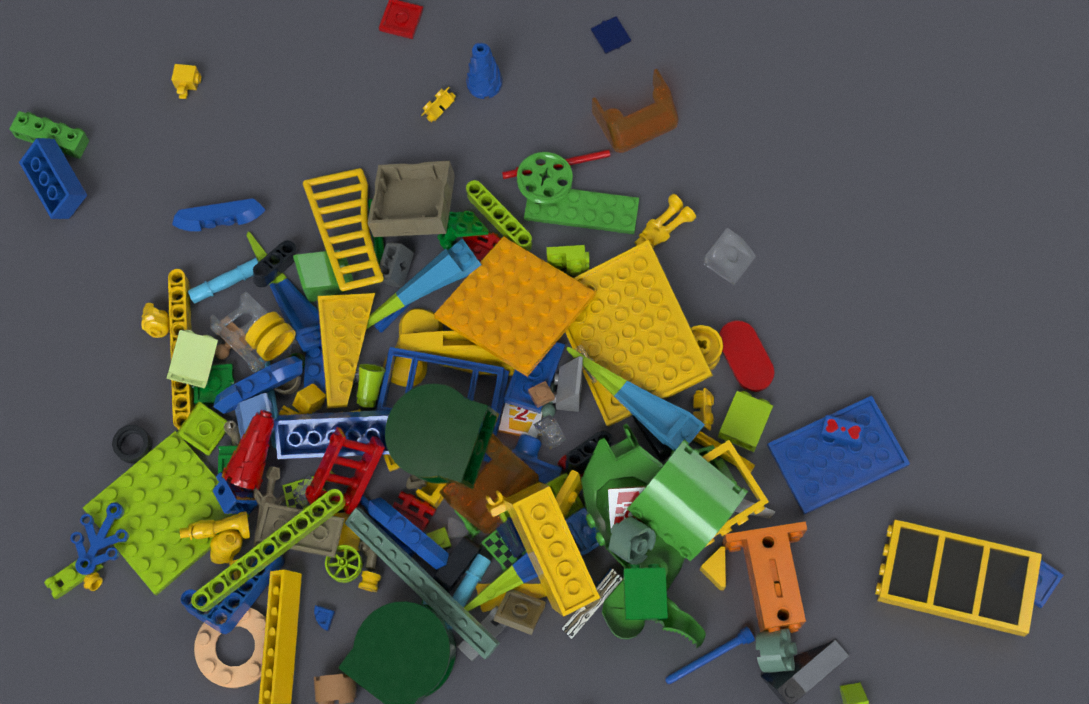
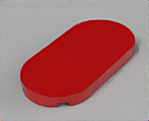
[719,321,774,392]

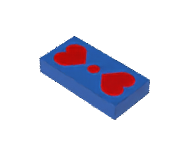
[821,415,865,445]

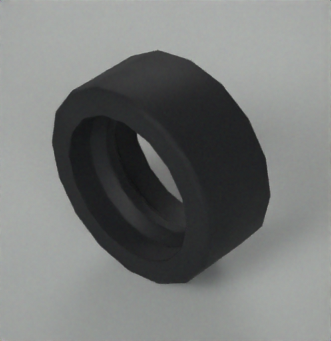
[112,425,152,464]

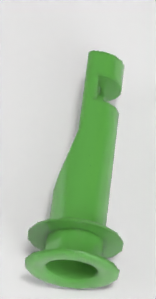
[454,508,481,538]

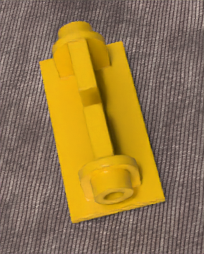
[421,87,456,122]
[693,388,714,431]

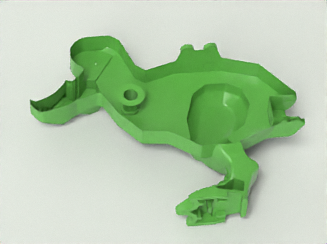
[581,424,737,648]

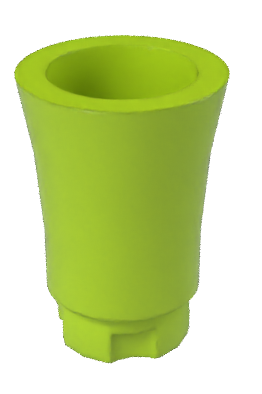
[357,364,386,408]

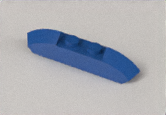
[172,198,265,231]
[213,356,302,414]
[368,497,449,570]

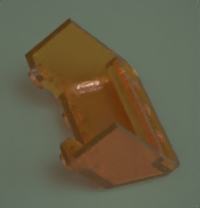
[439,434,539,534]

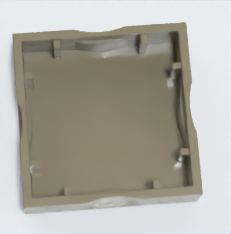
[368,161,455,237]

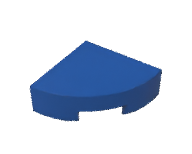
[314,605,335,631]

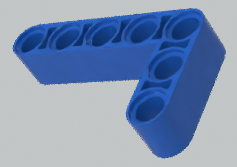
[180,545,285,634]

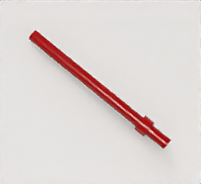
[502,150,610,179]

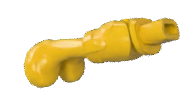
[634,194,696,248]
[180,511,250,540]

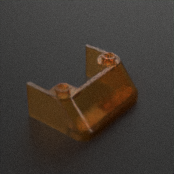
[592,69,679,153]

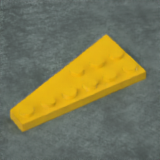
[317,293,375,408]

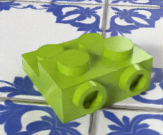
[546,245,589,276]

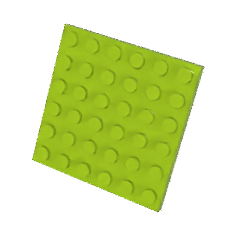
[83,431,249,596]

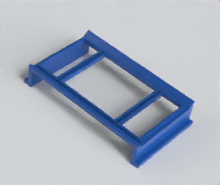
[376,347,509,439]

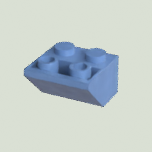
[235,393,275,438]

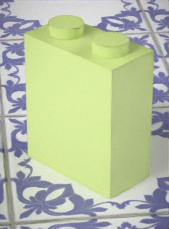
[166,330,218,388]

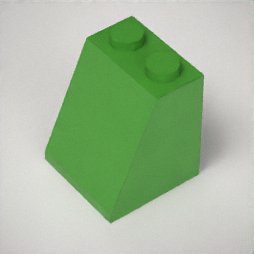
[293,250,354,303]

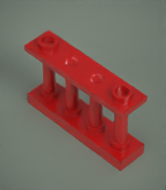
[305,427,385,515]

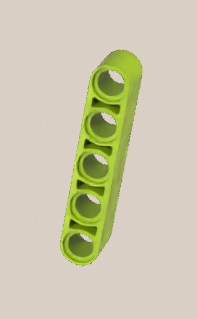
[466,180,532,252]

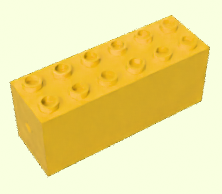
[503,482,600,617]

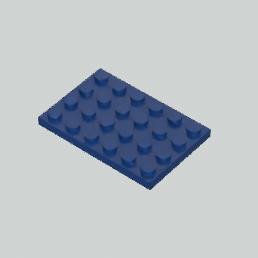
[767,396,910,515]

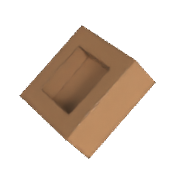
[528,381,555,408]

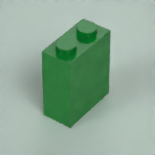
[623,564,668,620]

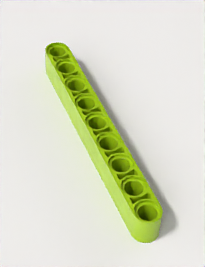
[191,489,346,612]

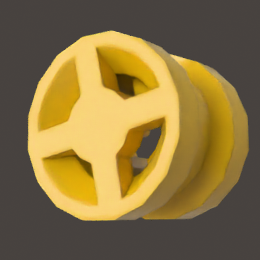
[358,571,382,592]

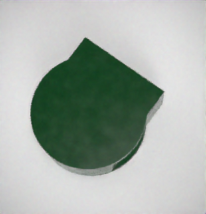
[385,384,499,489]
[338,601,456,704]

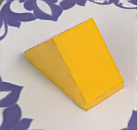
[700,547,726,590]

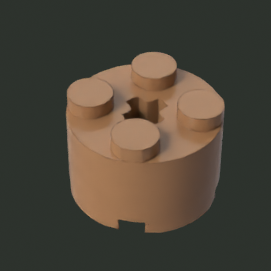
[314,674,357,704]

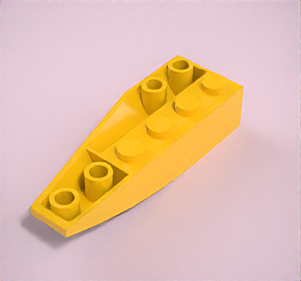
[400,331,515,376]

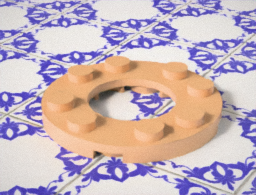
[194,606,266,688]

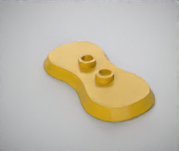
[383,308,443,387]

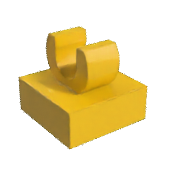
[485,490,507,517]

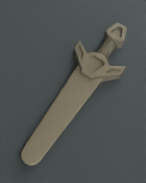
[250,467,285,575]

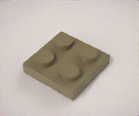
[494,589,546,635]

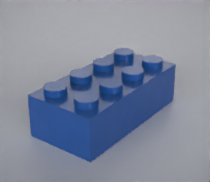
[19,138,87,219]

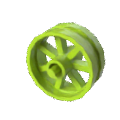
[325,545,363,583]

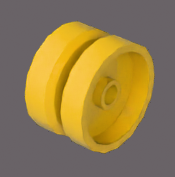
[245,311,296,361]
[691,325,723,370]

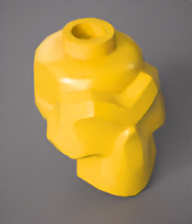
[141,303,170,338]
[210,529,243,564]

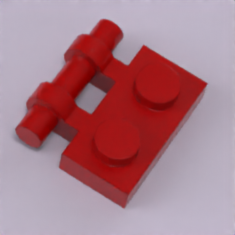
[462,232,502,262]
[392,491,437,533]

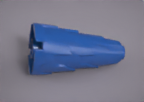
[466,43,503,99]

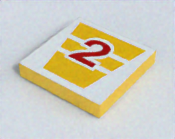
[499,403,542,438]

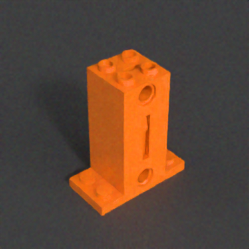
[722,521,807,633]

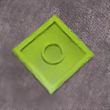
[176,402,227,456]

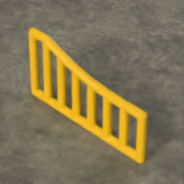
[303,168,384,291]

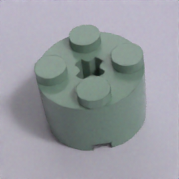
[608,516,656,565]
[756,628,797,673]

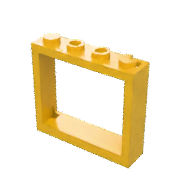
[702,440,769,547]

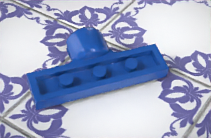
[483,434,562,483]

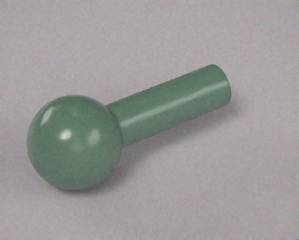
[541,382,556,418]

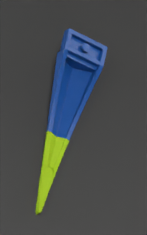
[246,232,322,352]
[464,507,599,611]

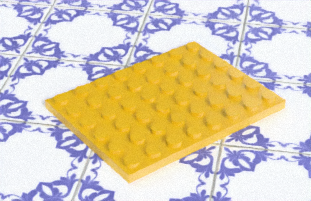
[565,240,713,427]

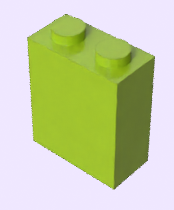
[718,391,773,452]

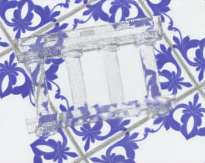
[210,292,297,373]

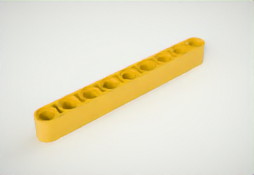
[168,269,194,430]

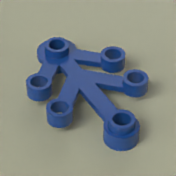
[70,502,129,575]

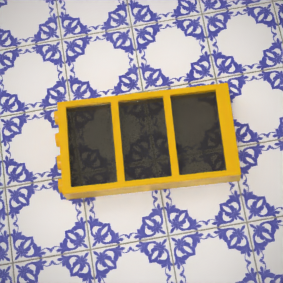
[875,520,1042,637]

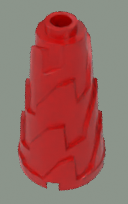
[222,410,274,490]

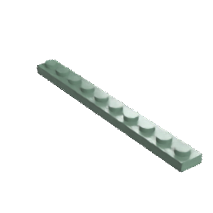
[345,507,500,659]

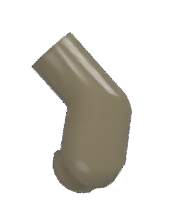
[224,420,241,446]
[359,541,378,570]

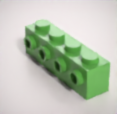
[9,111,89,159]

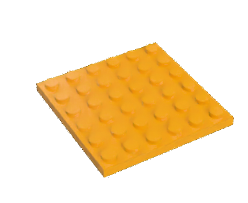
[434,236,596,377]

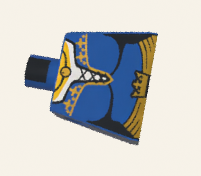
[213,471,258,514]

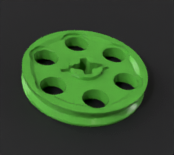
[517,152,573,204]

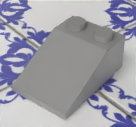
[552,356,583,412]

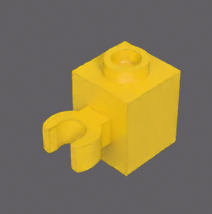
[171,64,201,99]

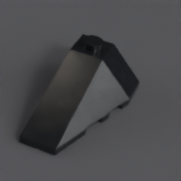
[760,640,849,704]

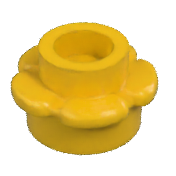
[83,572,103,591]

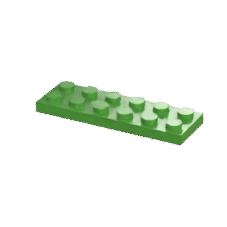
[524,185,639,234]

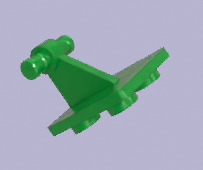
[437,211,489,250]

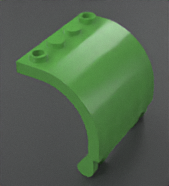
[627,439,748,561]

